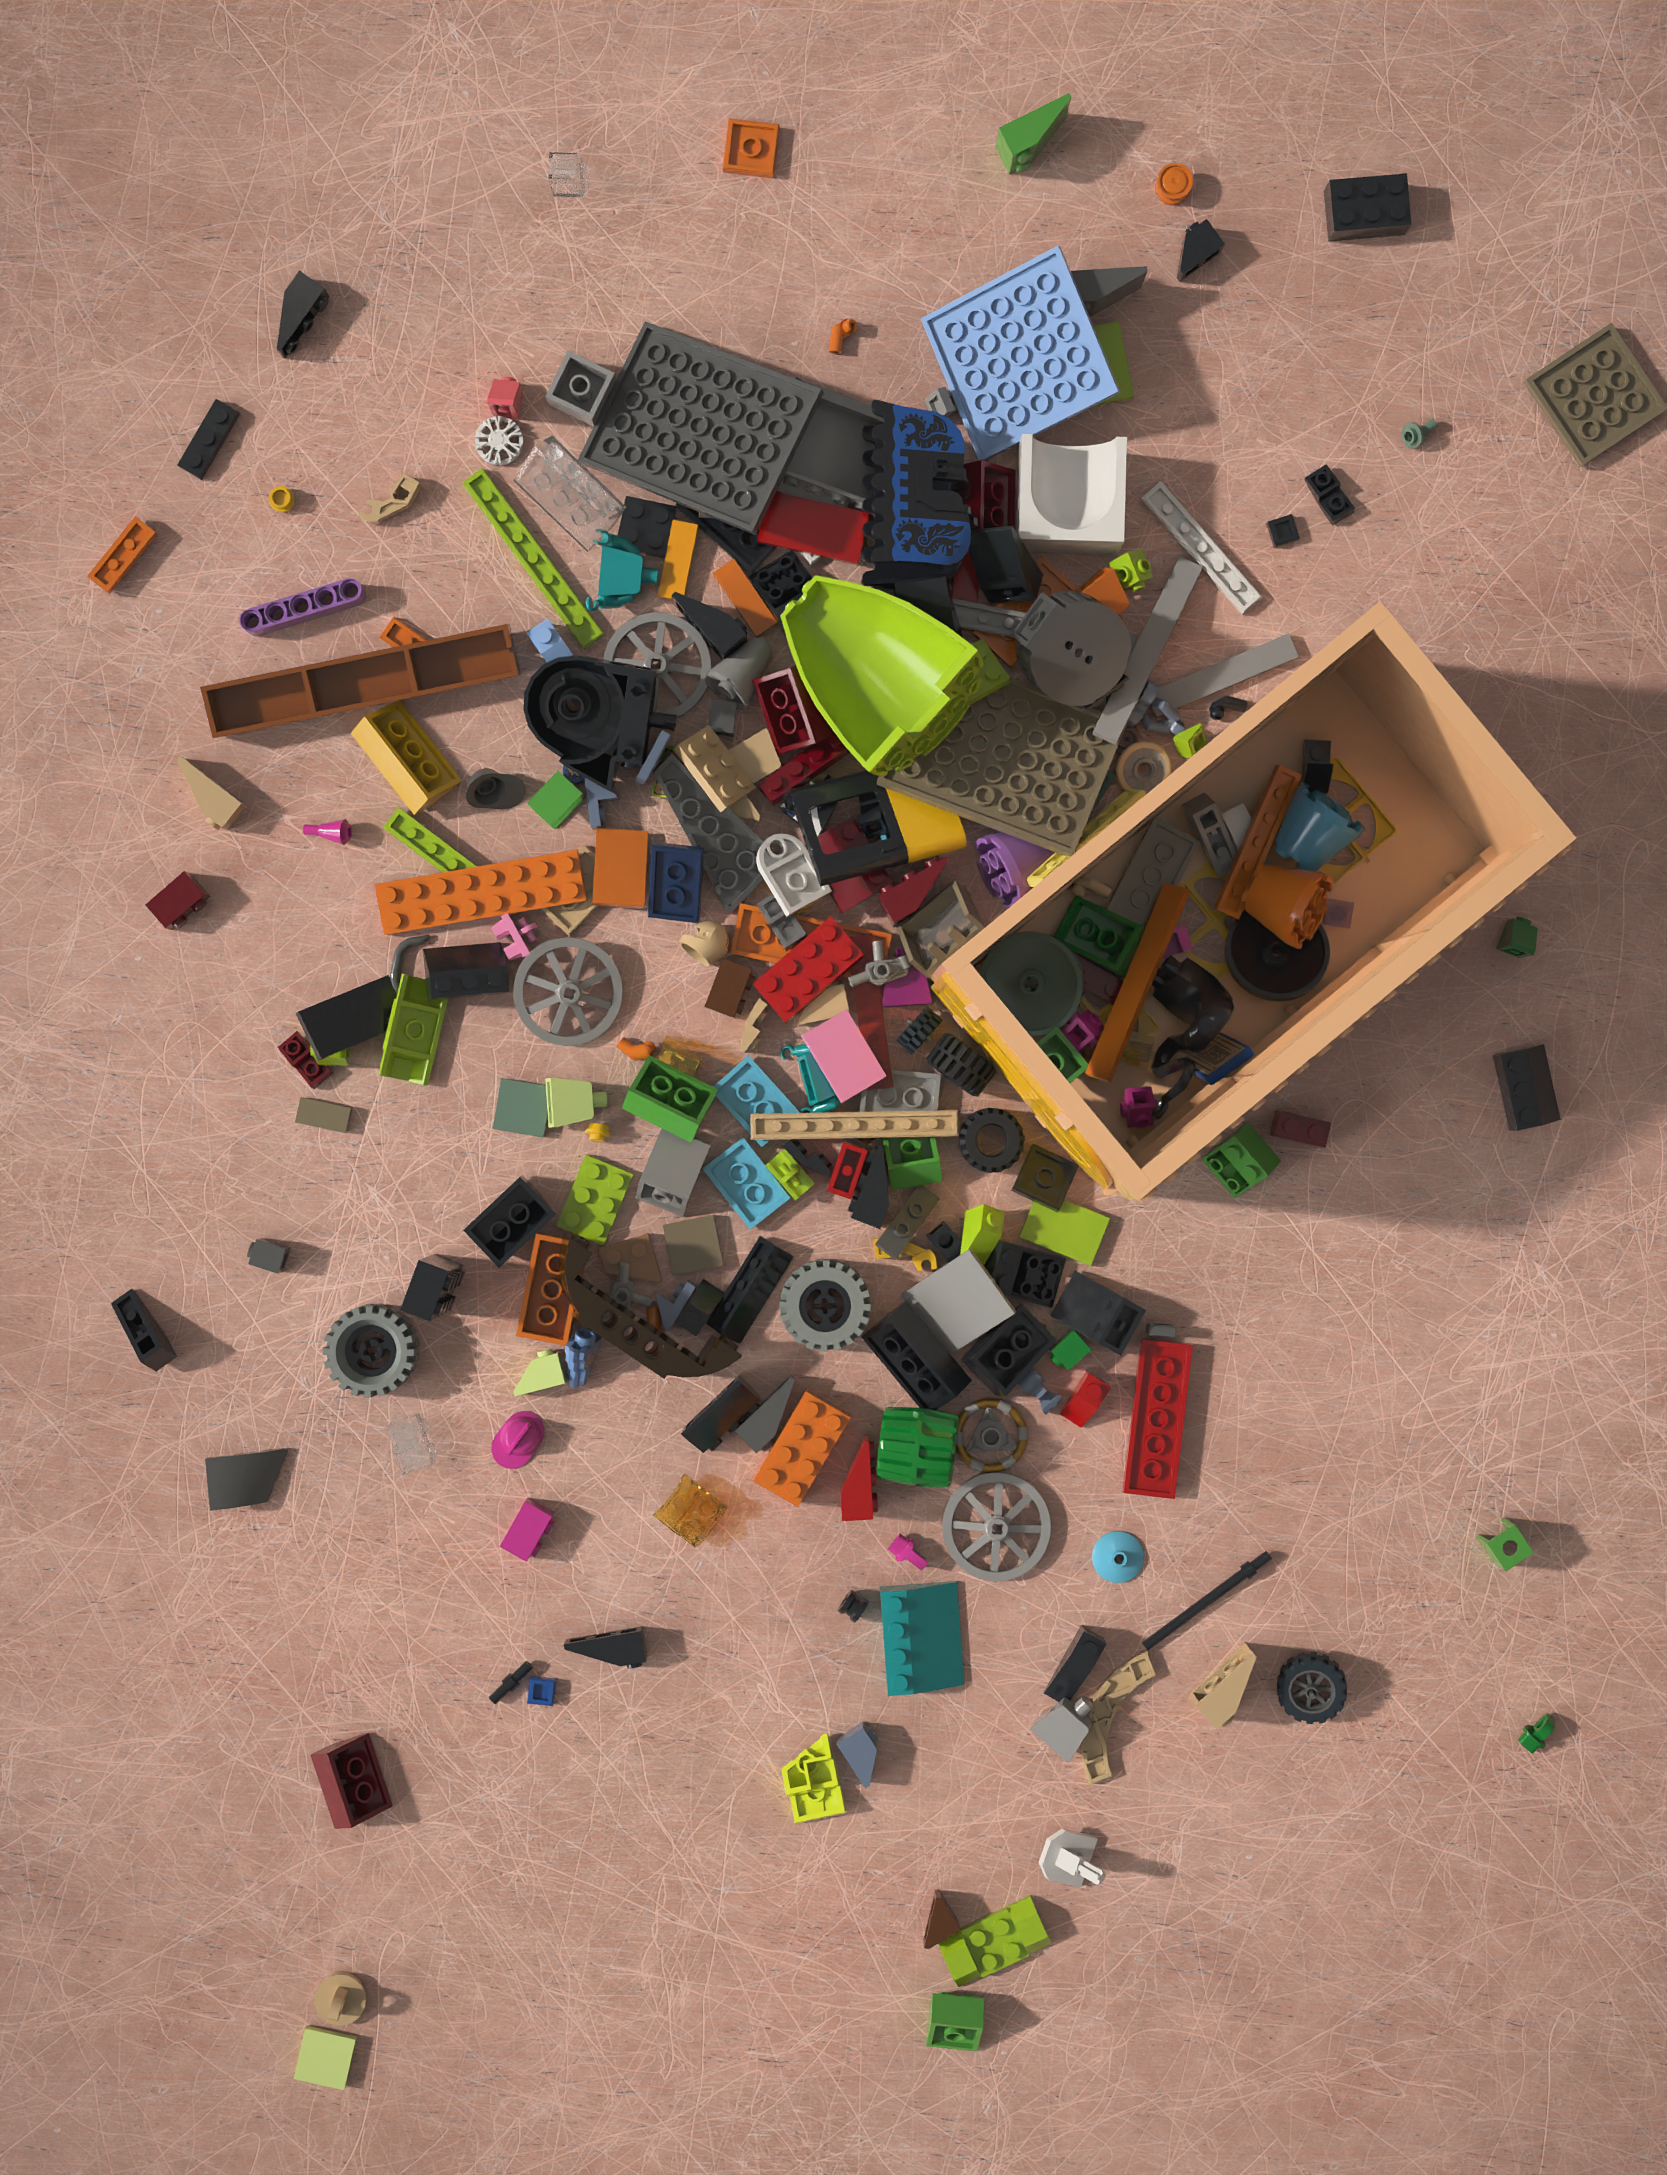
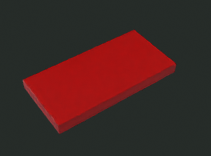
[757,492,869,565]

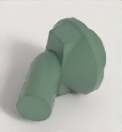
[1402,418,1438,449]

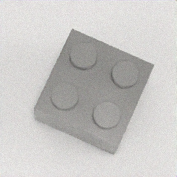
[545,351,616,427]

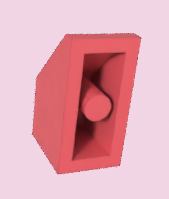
[487,377,523,420]

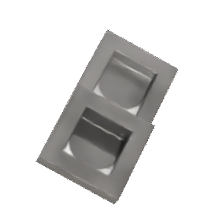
[756,894,807,951]

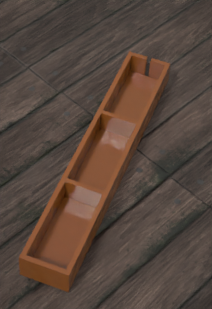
[200,624,521,738]

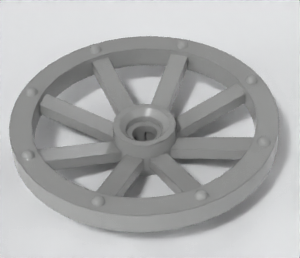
[603,612,711,718]
[513,937,623,1046]
[942,1472,1051,1581]

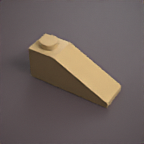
[177,756,247,830]

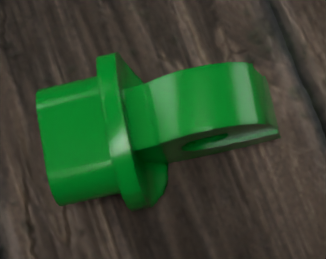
[1517,1713,1555,1754]

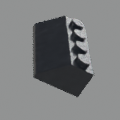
[861,1301,972,1410]

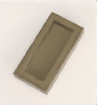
[295,1097,352,1133]

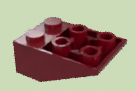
[877,856,948,926]

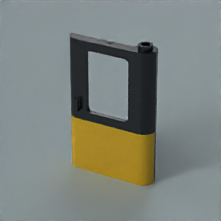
[784,770,967,887]

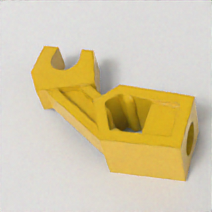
[873,1237,937,1271]

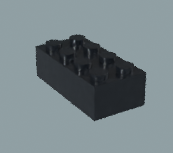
[400,1254,465,1321]

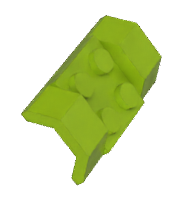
[378,974,448,1086]
[938,1895,1052,1987]

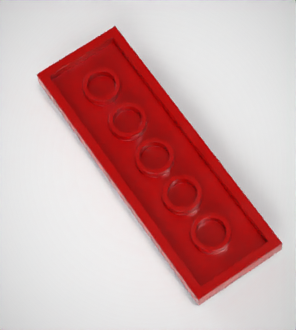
[1122,1338,1193,1499]

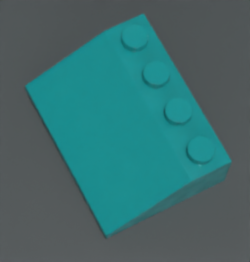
[880,1581,964,1696]

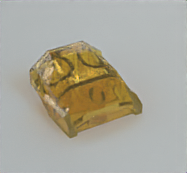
[653,1474,728,1547]

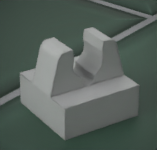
[924,387,958,417]

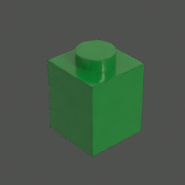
[1049,1329,1091,1371]

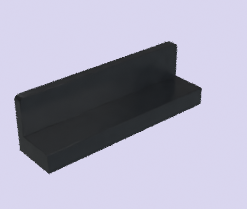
[706,1236,793,1343]

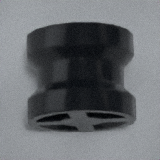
[837,1590,869,1623]

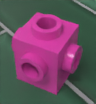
[1062,1009,1104,1052]
[1120,1086,1158,1128]

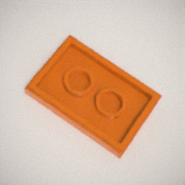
[592,827,648,909]

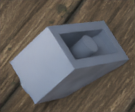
[837,1722,878,1788]

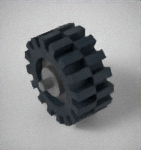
[896,1006,943,1055]

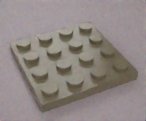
[1523,323,1667,467]

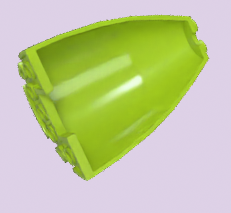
[780,575,984,776]

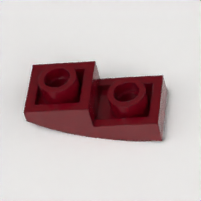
[277,1031,334,1089]

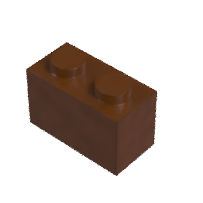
[704,958,755,1018]

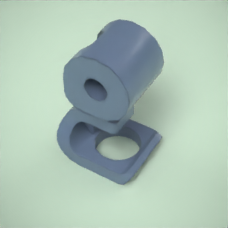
[1018,1368,1063,1415]

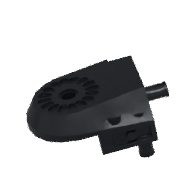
[523,655,677,792]

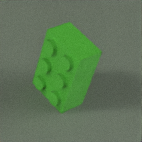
[622,1055,719,1143]

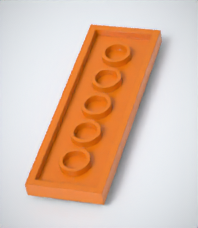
[730,903,892,983]

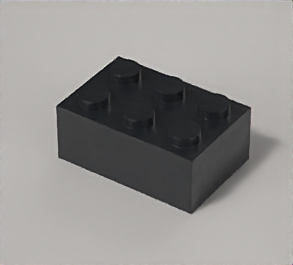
[1324,173,1412,242]

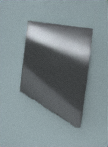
[205,1448,288,1511]

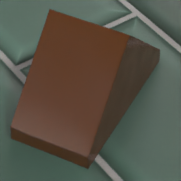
[923,1890,960,1949]

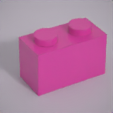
[499,1498,555,1562]

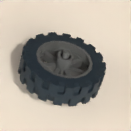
[1277,1652,1347,1724]

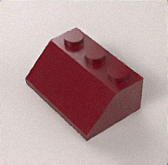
[963,460,1016,530]
[804,816,892,914]
[311,1733,393,1829]

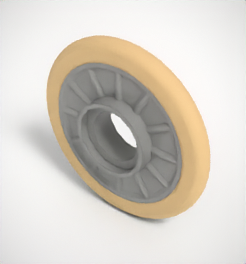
[1116,741,1171,794]

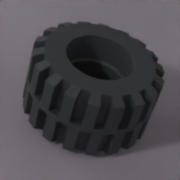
[926,1033,997,1097]
[958,1108,1025,1173]

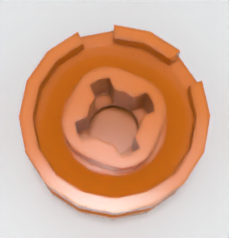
[1155,163,1193,206]

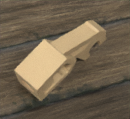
[358,473,422,524]

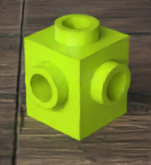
[1109,549,1154,593]

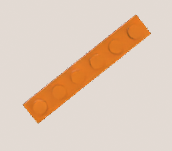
[1213,764,1302,919]

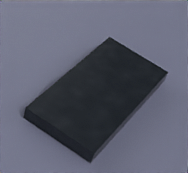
[675,503,777,575]
[296,975,397,1061]

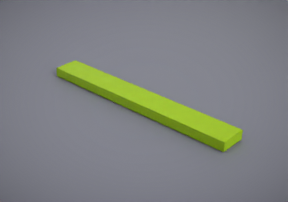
[462,468,605,650]

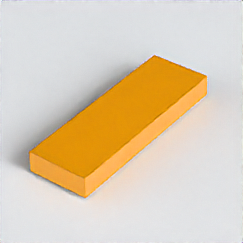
[658,520,699,600]

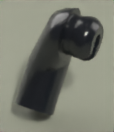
[1209,696,1248,720]

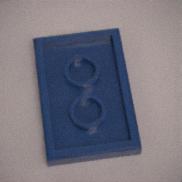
[648,842,704,923]

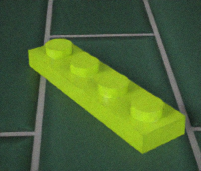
[383,807,477,872]

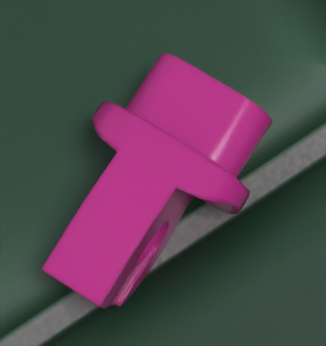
[888,1533,928,1571]

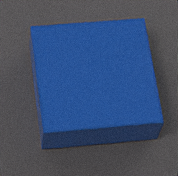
[527,1676,557,1706]

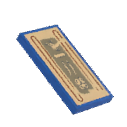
[1186,1032,1254,1085]

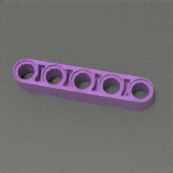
[239,578,366,636]

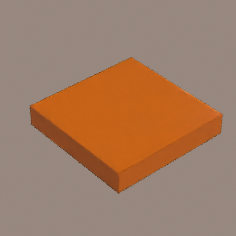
[723,118,780,178]

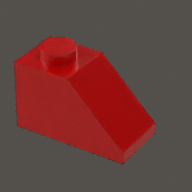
[1059,1370,1111,1428]

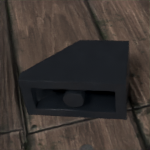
[1177,219,1225,282]

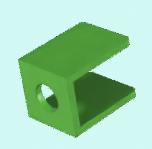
[528,771,586,829]
[1476,1518,1534,1571]

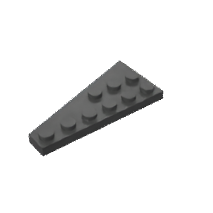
[652,752,778,915]

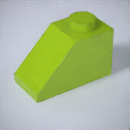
[960,1204,1005,1266]

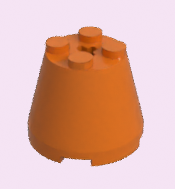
[1241,864,1333,949]

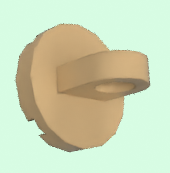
[314,1972,367,2026]

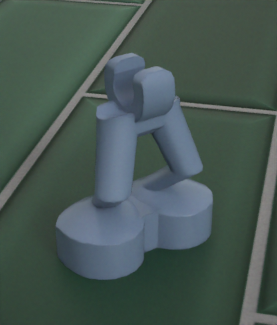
[1127,679,1185,735]

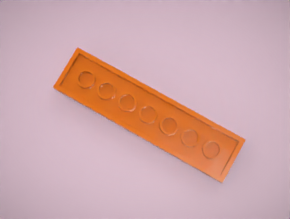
[374,849,587,935]

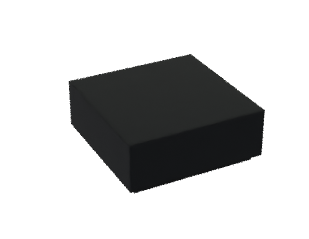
[1266,514,1300,548]

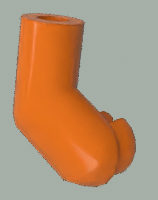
[829,318,858,354]
[616,1037,656,1061]

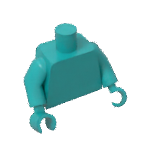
[586,529,658,611]
[781,1044,841,1113]

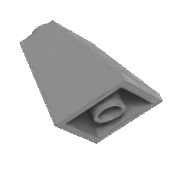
[635,1129,711,1217]

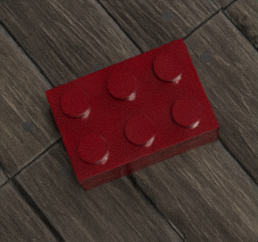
[752,665,834,754]

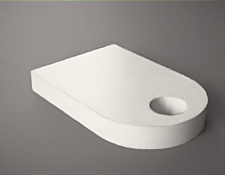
[756,834,832,917]

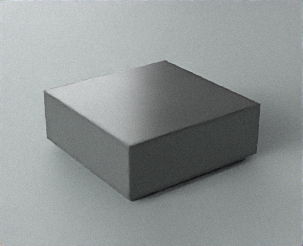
[1146,1323,1176,1337]

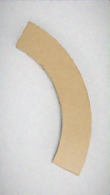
[1081,1650,1157,1785]

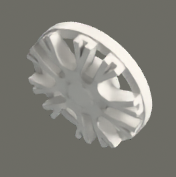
[475,416,524,466]

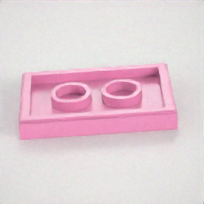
[801,1009,886,1103]

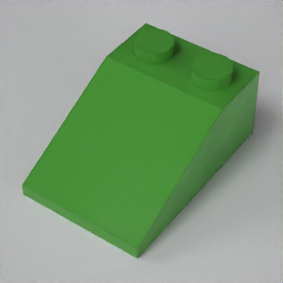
[996,93,1071,174]

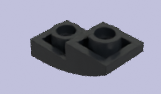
[1304,464,1355,526]
[783,1139,832,1175]

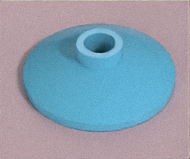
[1092,1531,1144,1583]

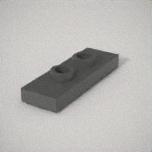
[875,1185,940,1260]

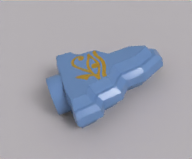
[565,1328,603,1389]

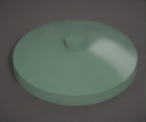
[980,931,1084,1036]

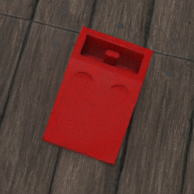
[840,1434,878,1521]

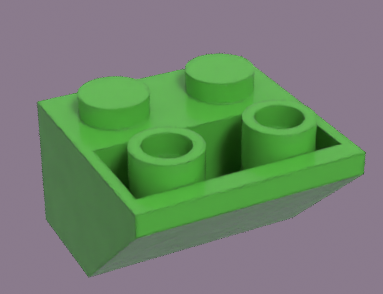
[1202,1122,1281,1198]

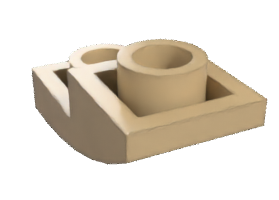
[741,998,769,1053]

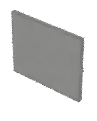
[901,1248,1016,1354]

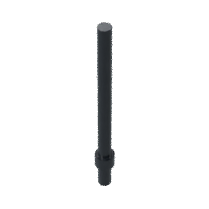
[1142,1551,1272,1651]

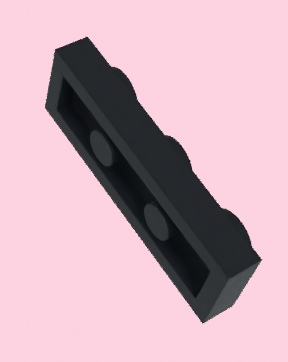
[177,399,240,480]

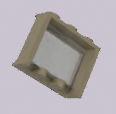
[897,879,985,978]

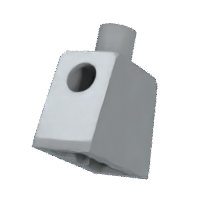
[1030,1696,1094,1763]

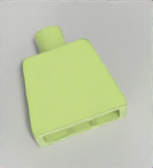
[545,1078,607,1128]

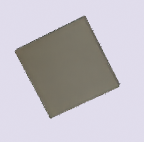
[663,1215,724,1276]

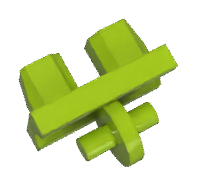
[765,1149,815,1201]

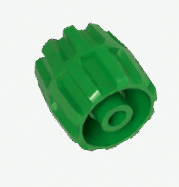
[876,1407,959,1487]

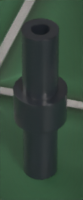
[489,1661,533,1704]

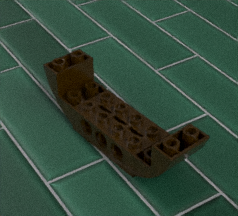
[559,1234,743,1379]

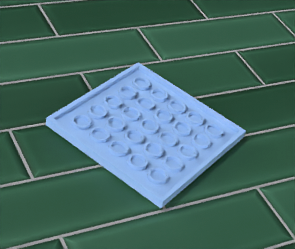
[921,246,1121,461]

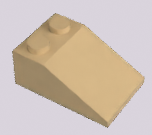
[1189,1643,1257,1730]

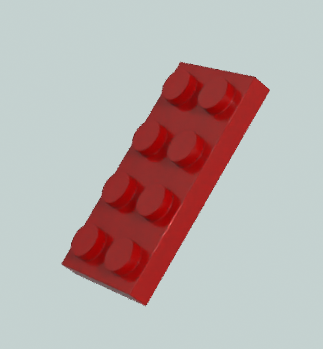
[753,916,865,1023]

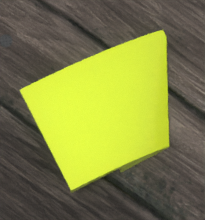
[782,1734,847,1824]

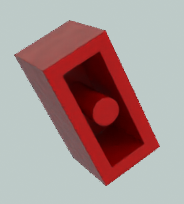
[827,1142,868,1199]

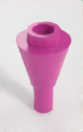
[303,819,352,845]

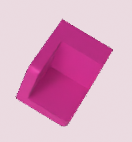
[1162,924,1193,959]

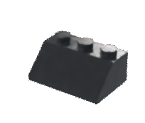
[423,942,509,1001]
[1493,1044,1561,1131]
[463,1175,556,1268]
[681,1374,761,1453]

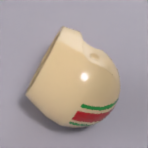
[678,920,730,967]

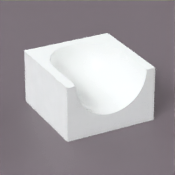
[1015,434,1127,555]

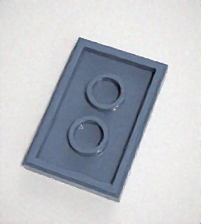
[634,730,671,786]

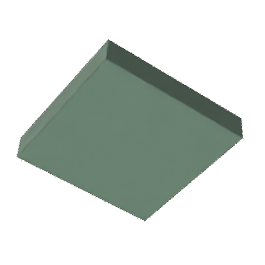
[493,1078,548,1138]

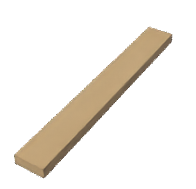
[750,1110,958,1140]

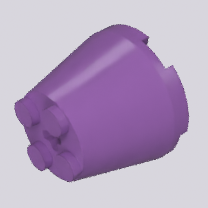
[975,832,1055,910]

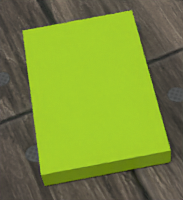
[1093,321,1134,407]
[1019,1200,1110,1266]

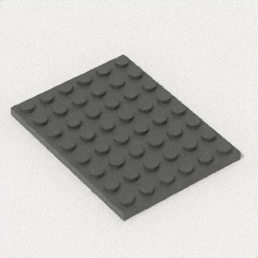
[578,321,824,535]

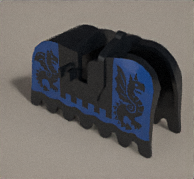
[861,400,978,586]

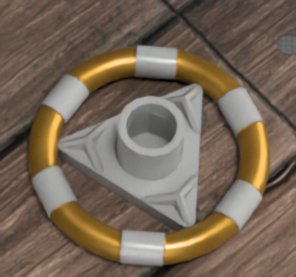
[956,1398,1028,1473]

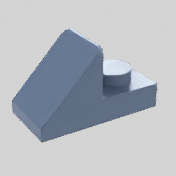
[585,778,620,830]
[655,1280,697,1331]

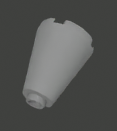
[705,637,772,710]

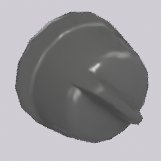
[466,768,526,809]

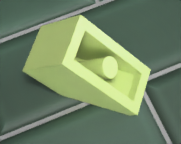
[513,1348,568,1396]

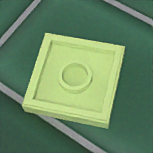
[294,2025,357,2090]

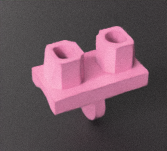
[492,913,538,961]

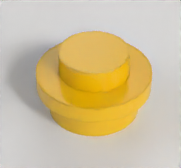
[269,486,295,513]
[585,1123,611,1143]

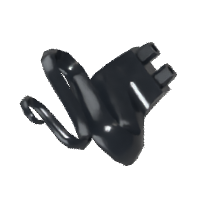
[1151,955,1234,1120]

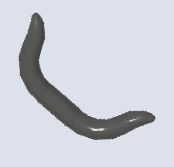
[390,934,430,993]

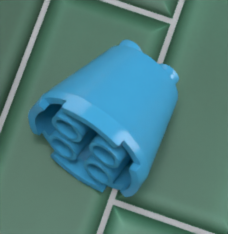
[1274,782,1365,872]

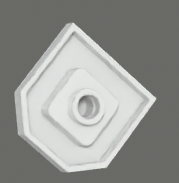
[1039,1828,1106,1888]

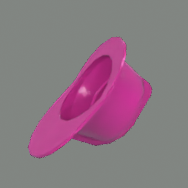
[491,1411,545,1469]

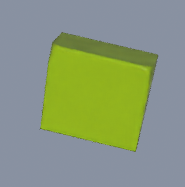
[1173,723,1207,759]

